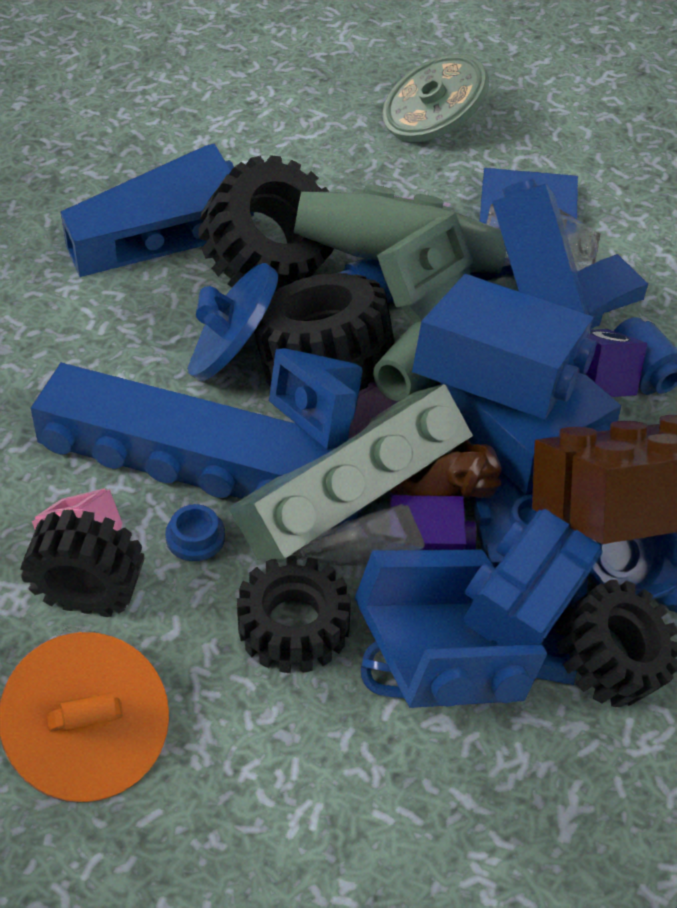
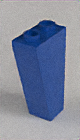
[60,143,254,277]

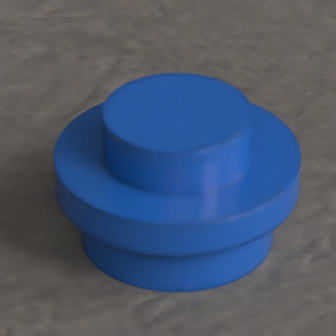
[165,504,225,561]

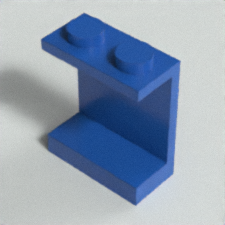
[354,550,547,708]

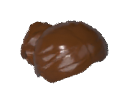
[389,439,502,498]

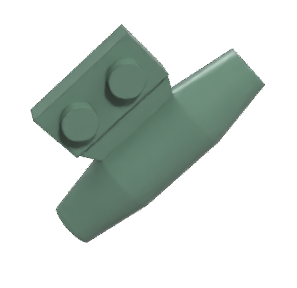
[294,184,507,274]
[373,213,519,401]

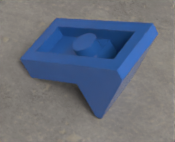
[269,348,362,449]

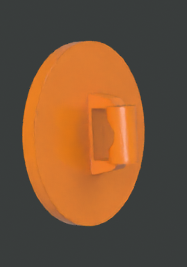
[0,632,169,803]

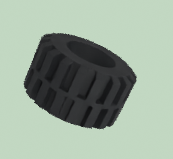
[198,155,334,290]
[254,273,395,391]

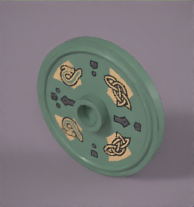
[382,54,489,142]

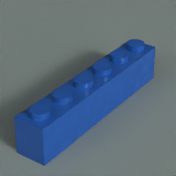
[30,362,367,530]

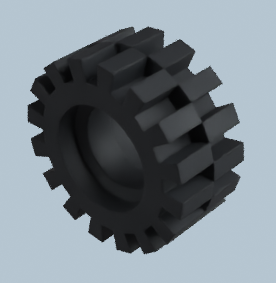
[20,509,144,617]
[237,555,351,674]
[556,579,677,707]

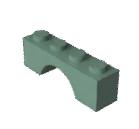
[228,384,473,560]

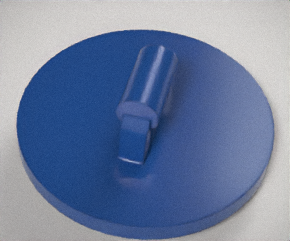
[187,263,278,381]

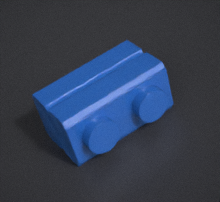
[463,509,603,646]

